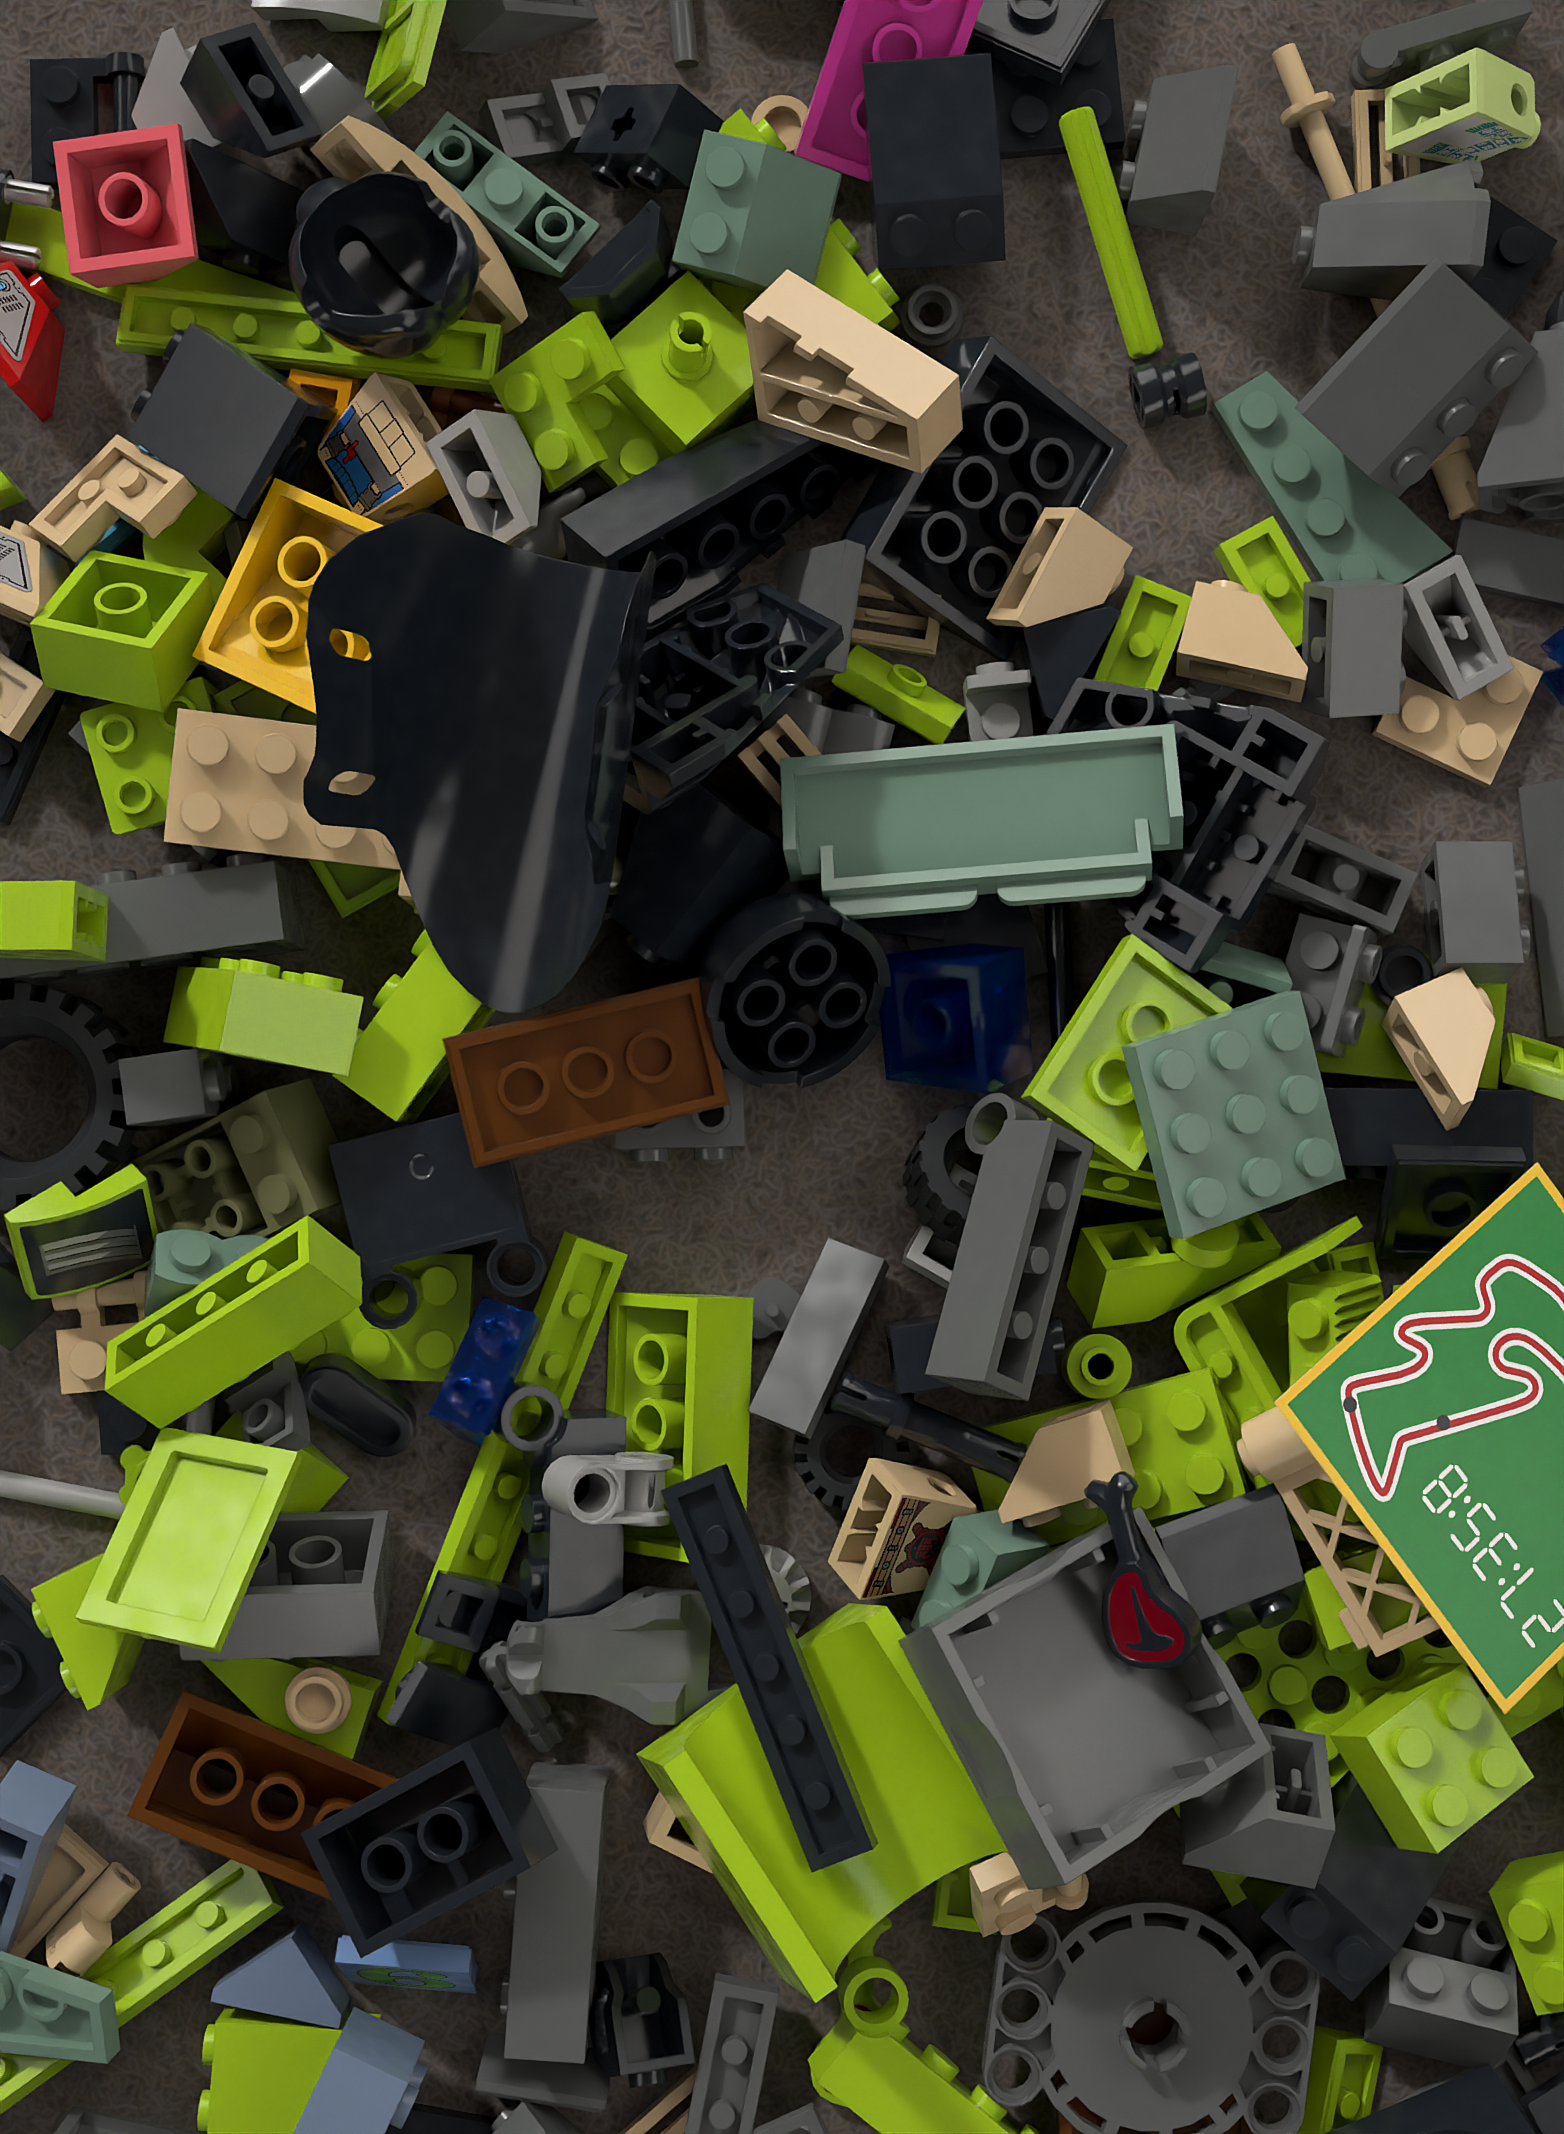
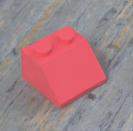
[53,123,199,288]

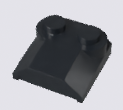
[559,199,686,340]

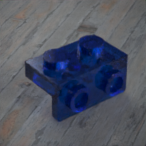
[428,1296,541,1446]

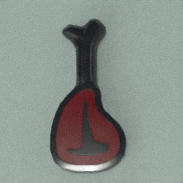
[1084,1471,1202,1669]

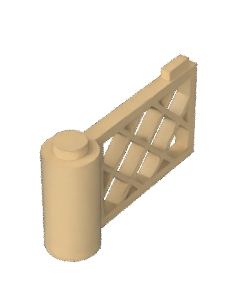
[1237,1406,1440,1657]

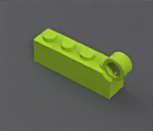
[807,1956,1041,2134]

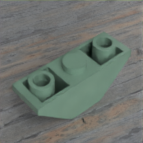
[414,111,600,278]

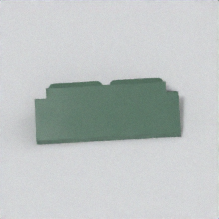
[780,724,1184,919]

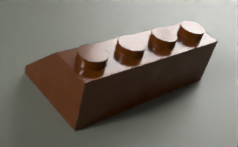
[127,1689,399,1901]

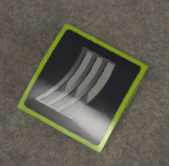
[4,1164,158,1300]

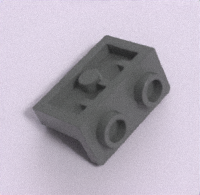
[1285,913,1383,1058]

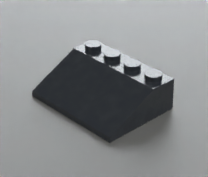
[839,336,1128,661]

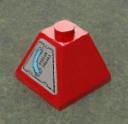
[0,260,65,422]

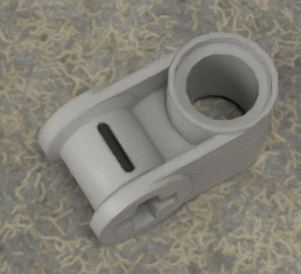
[542,1452,674,1526]

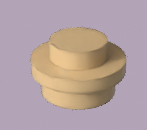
[285,1666,352,1734]

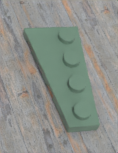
[1211,371,1453,584]
[0,1951,121,2064]

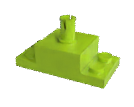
[579,271,762,489]

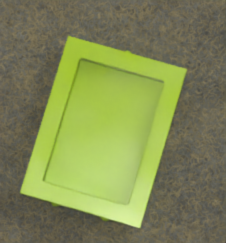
[365,0,447,122]
[75,1427,303,1654]

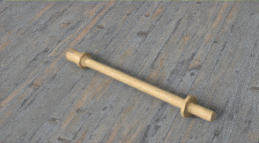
[1272,43,1479,520]

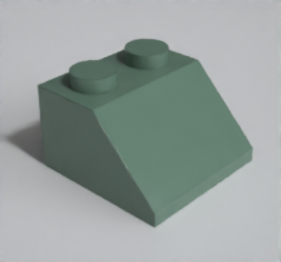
[672,129,842,293]

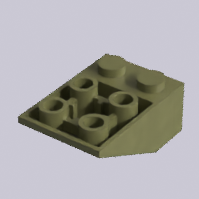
[127,1078,343,1240]

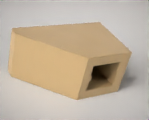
[998,1399,1135,1527]

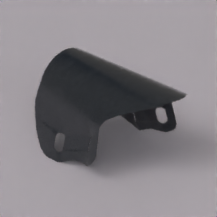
[303,513,656,1013]

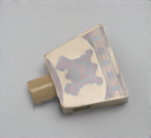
[828,1458,982,1600]

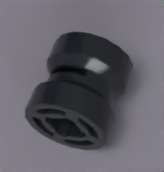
[1128,352,1207,429]

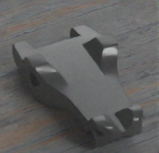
[506,1586,734,1725]

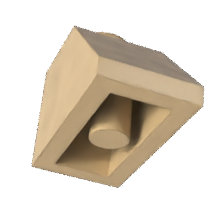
[986,507,1133,627]
[1176,580,1308,703]
[1381,967,1496,1131]

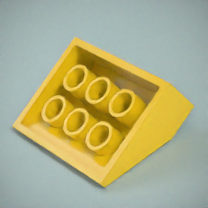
[192,478,383,714]

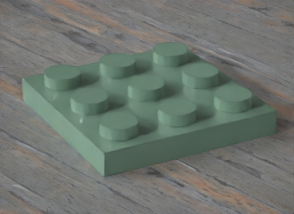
[1122,991,1346,1239]

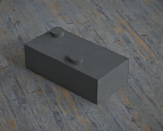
[500,1760,611,2064]

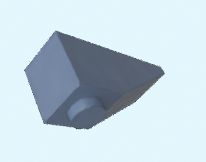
[0,1760,77,1954]

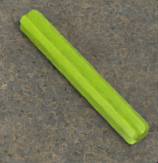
[1059,107,1163,359]

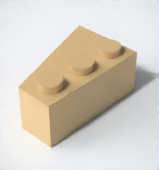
[744,269,963,474]

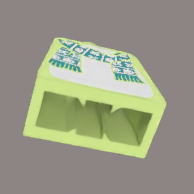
[1384,47,1541,164]

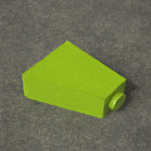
[0,880,109,962]

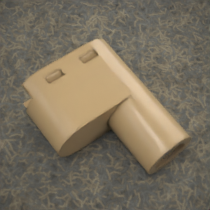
[46,1862,141,1978]

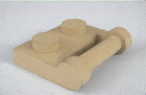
[969,1852,1089,1938]

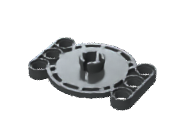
[982,1899,1320,2134]

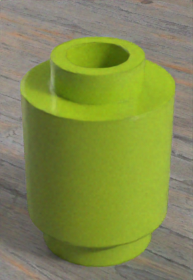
[1061,1334,1132,1399]

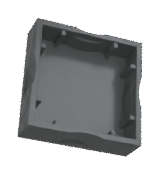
[898,1507,1272,1890]

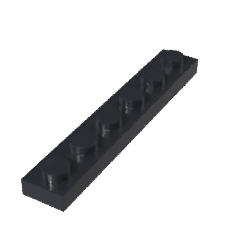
[661,1463,878,1872]

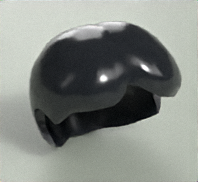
[288,171,480,358]

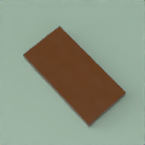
[442,977,730,1168]

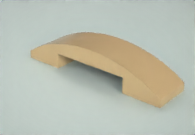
[310,116,528,336]

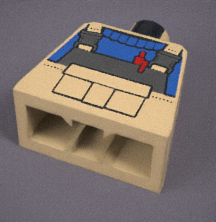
[318,372,449,526]

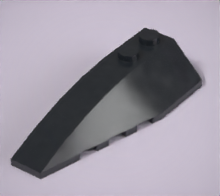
[560,419,882,636]

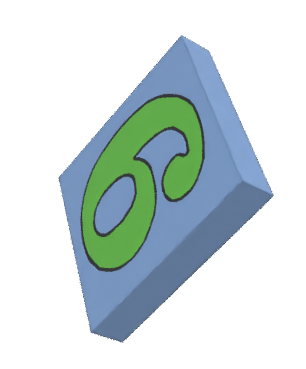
[335,1935,479,1994]

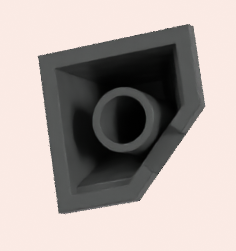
[1292,160,1491,301]
[1477,321,1564,523]

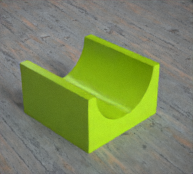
[636,1603,1008,2003]

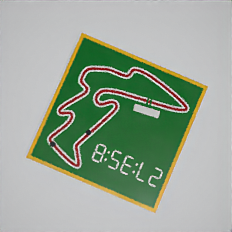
[1274,1162,1564,1714]

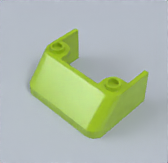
[1174,1216,1363,1542]

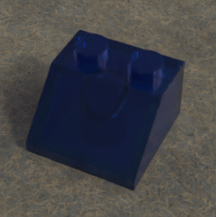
[879,943,1034,1093]

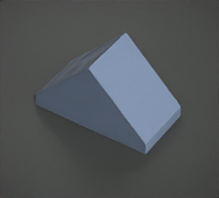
[210,1921,351,2029]

